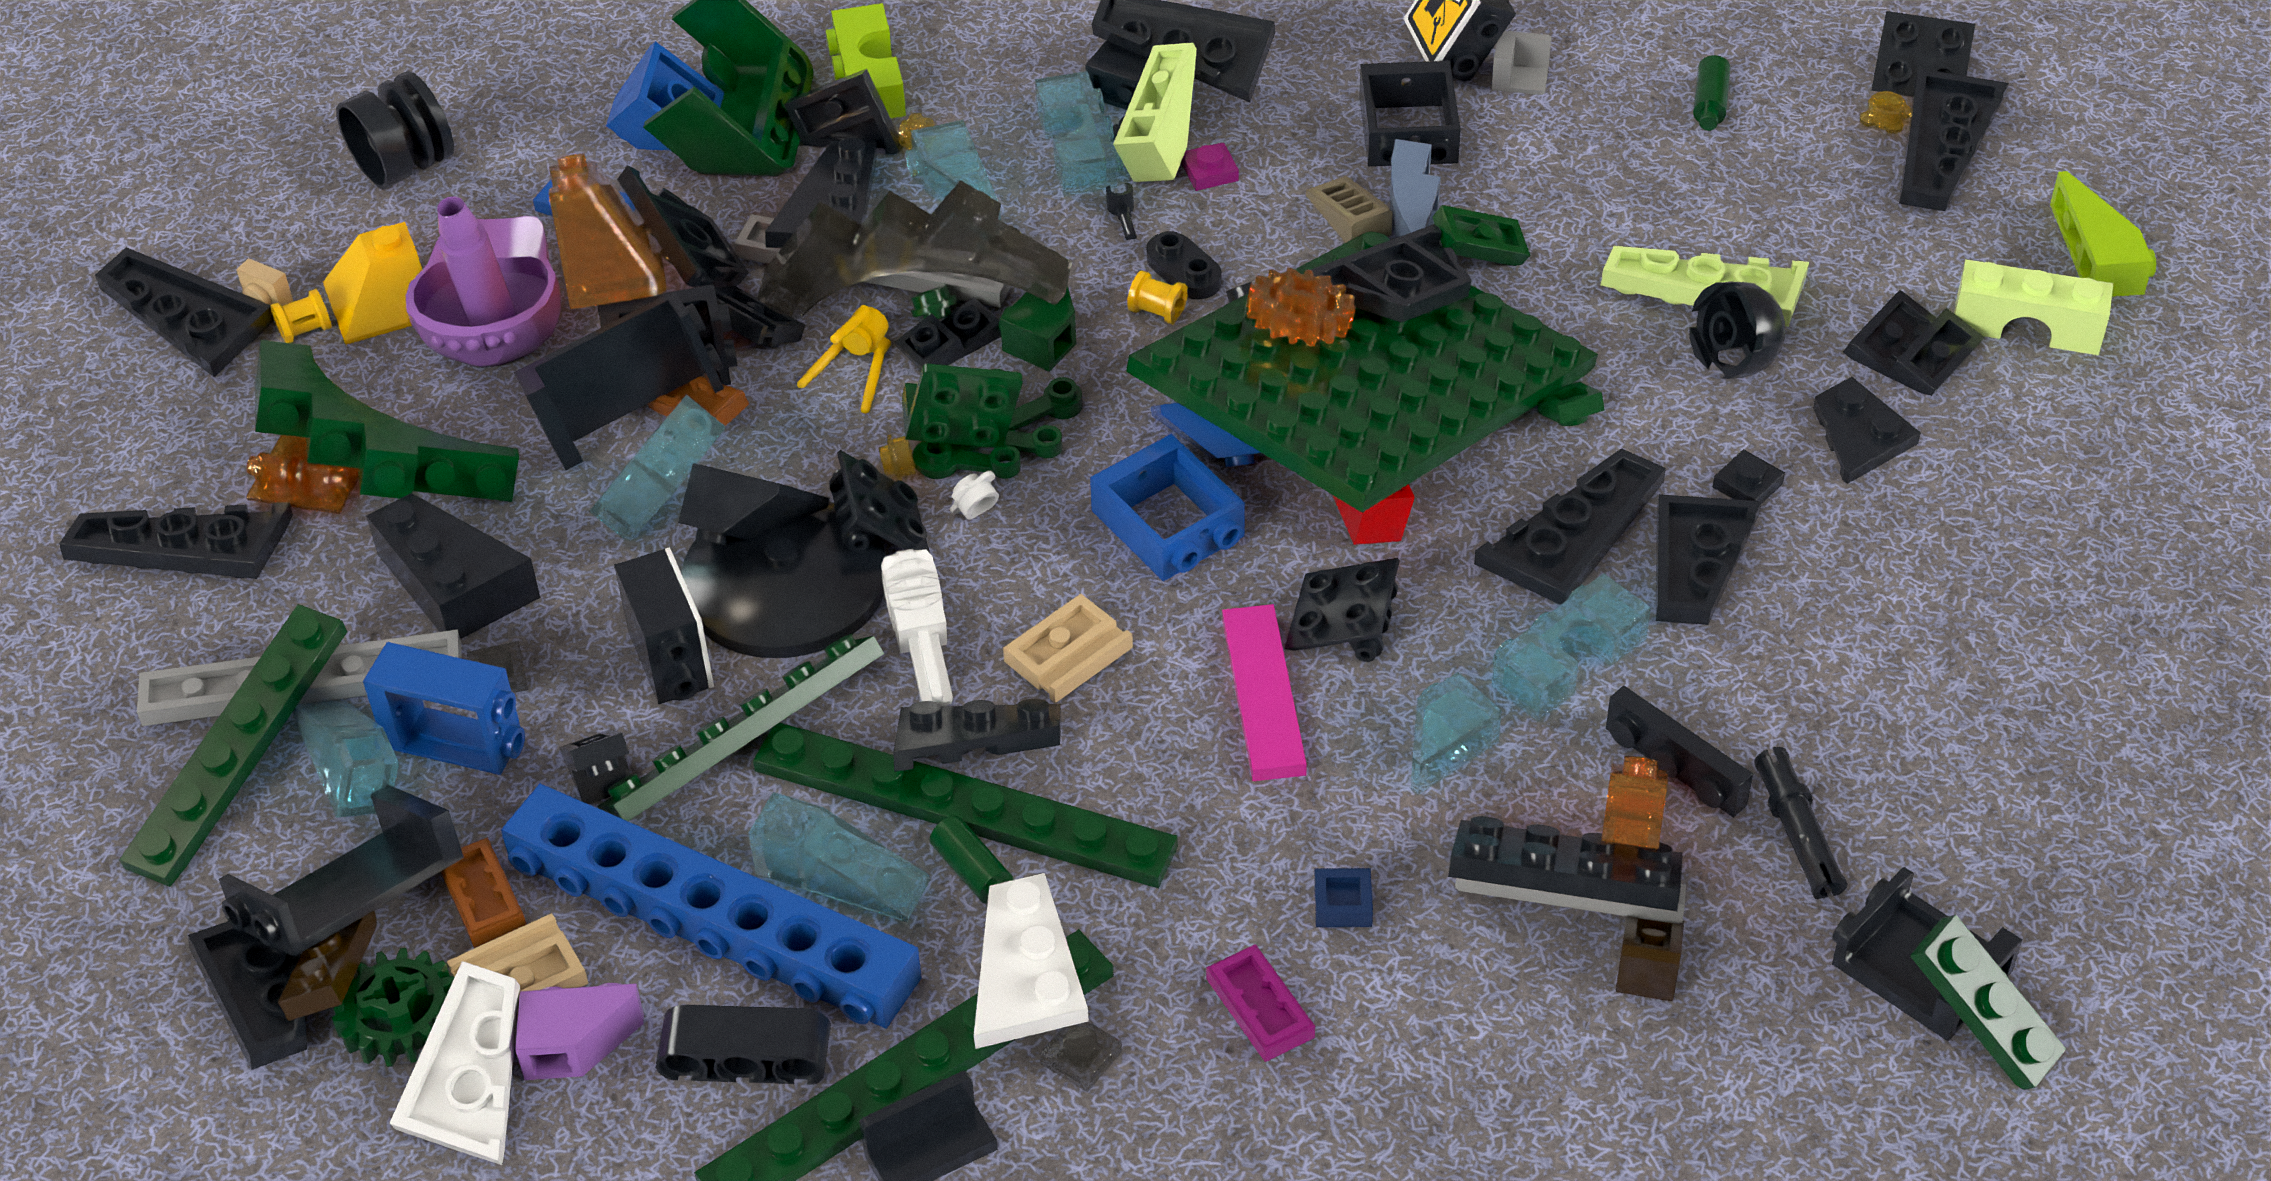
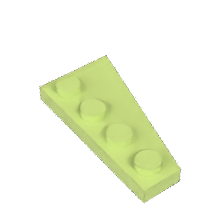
[1601,246,1809,327]

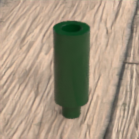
[1693,55,1731,131]
[929,816,1013,904]

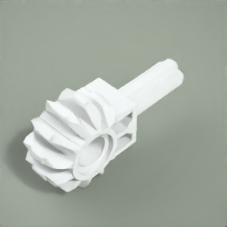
[881,549,953,706]

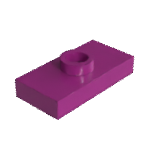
[1206,944,1315,1062]

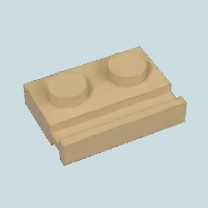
[1003,594,1133,703]
[447,913,589,1017]

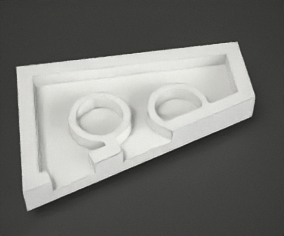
[974,873,1089,1049]
[390,961,520,1165]

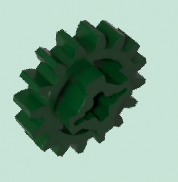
[332,948,455,1067]

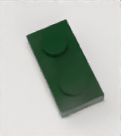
[1432,205,1530,266]

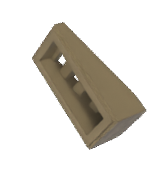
[1306,176,1393,243]

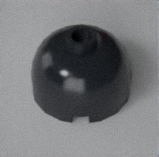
[1689,281,1785,379]

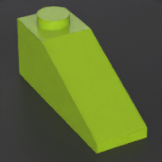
[2050,171,2156,297]

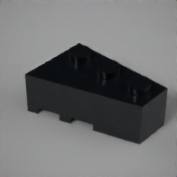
[366,493,541,639]

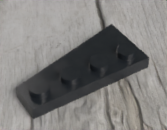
[1091,0,1276,103]
[1899,68,2009,211]
[95,247,274,377]
[1474,448,1666,606]

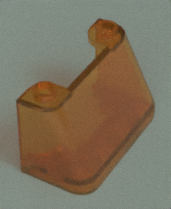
[549,154,667,310]

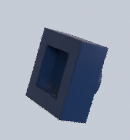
[1314,868,1373,927]

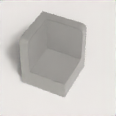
[1492,31,1552,95]

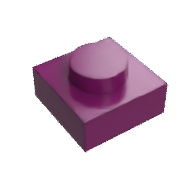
[1181,142,1239,191]

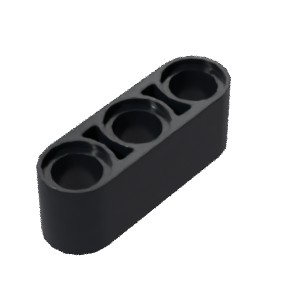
[655,1005,831,1085]

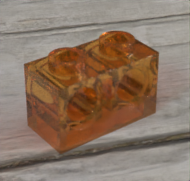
[1601,756,1668,849]

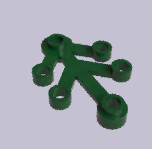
[912,369,1083,479]

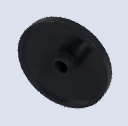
[681,501,885,658]

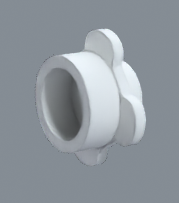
[950,471,999,520]

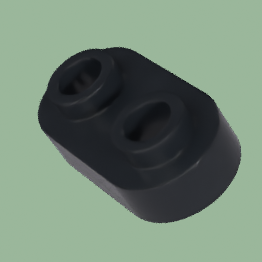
[1146,231,1222,300]

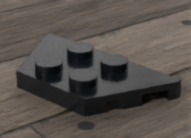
[617,165,749,287]
[1302,224,1472,323]

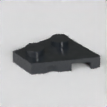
[1813,376,1921,484]

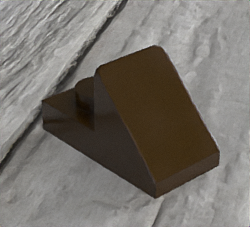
[1616,915,1684,1002]

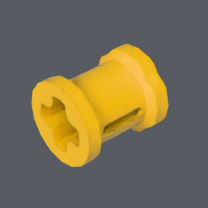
[1127,270,1188,325]
[270,289,332,343]

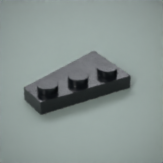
[1656,494,1762,625]
[893,699,1061,772]
[188,921,308,1070]

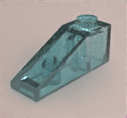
[906,120,1002,239]

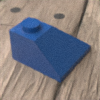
[606,41,724,151]
[1151,403,1261,467]

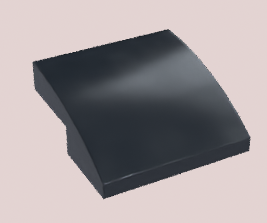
[1843,290,1985,396]

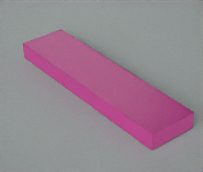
[1222,604,1307,781]

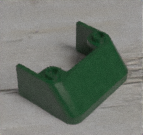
[643,0,814,177]

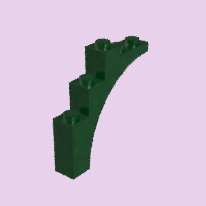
[255,340,519,502]

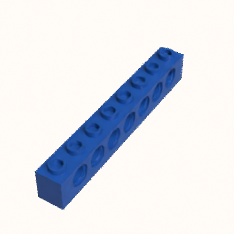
[501,783,922,1029]

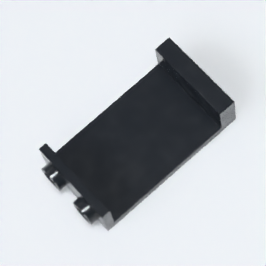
[513,291,724,470]
[219,785,464,957]

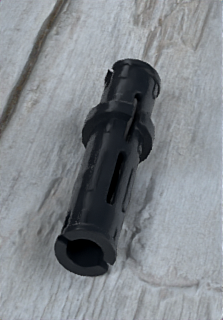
[1754,747,1848,899]

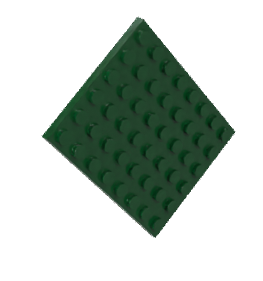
[1126,231,1598,512]

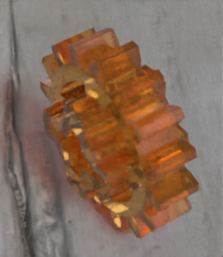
[1246,268,1356,346]

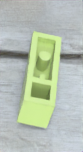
[1113,43,1197,182]

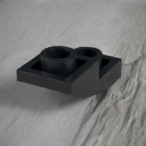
[895,297,1001,370]

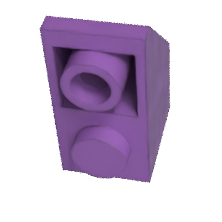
[515,983,644,1080]

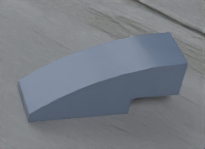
[1390,139,1441,238]

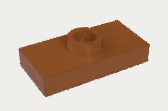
[648,376,749,434]
[440,837,527,948]

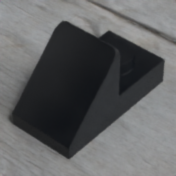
[559,730,631,804]

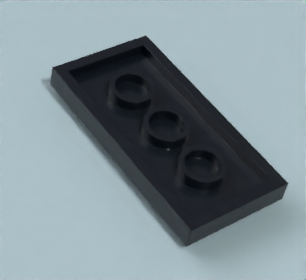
[1448,816,1683,912]

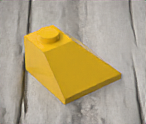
[323,222,423,345]

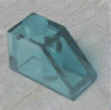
[1411,672,1502,795]

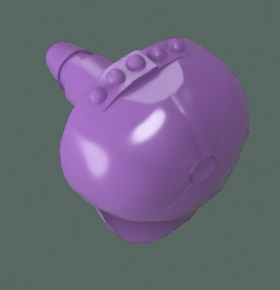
[406,196,561,367]

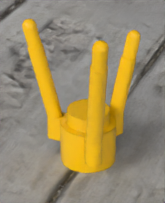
[797,305,891,414]

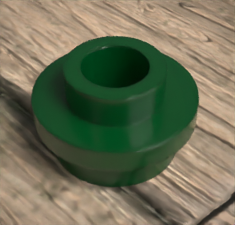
[910,285,957,319]

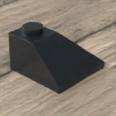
[678,463,830,545]

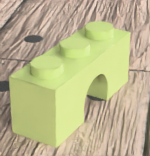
[1954,259,2113,355]

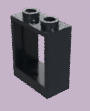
[1359,60,1461,167]

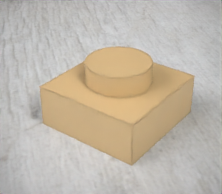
[236,258,294,306]

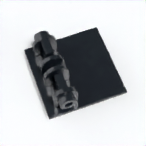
[1871,11,1976,97]
[829,450,930,553]
[1284,558,1400,662]

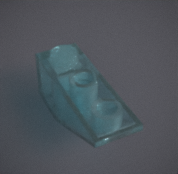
[292,700,399,818]
[748,792,930,922]

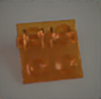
[246,435,359,514]

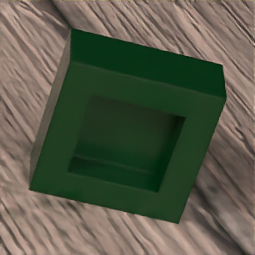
[1537,381,1605,426]

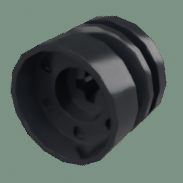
[336,71,454,190]

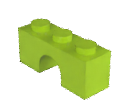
[825,3,906,118]

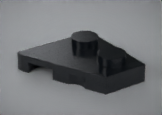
[784,69,903,155]

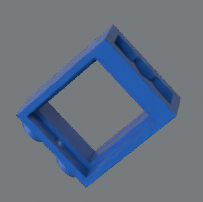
[1090,433,1245,582]
[363,642,525,775]

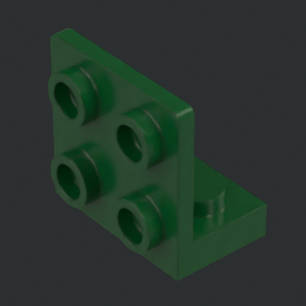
[902,364,1023,448]

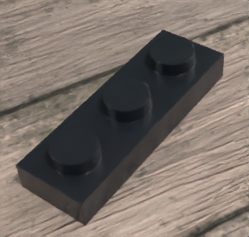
[1606,685,1753,818]

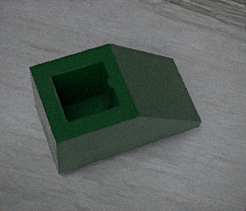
[999,263,1077,372]

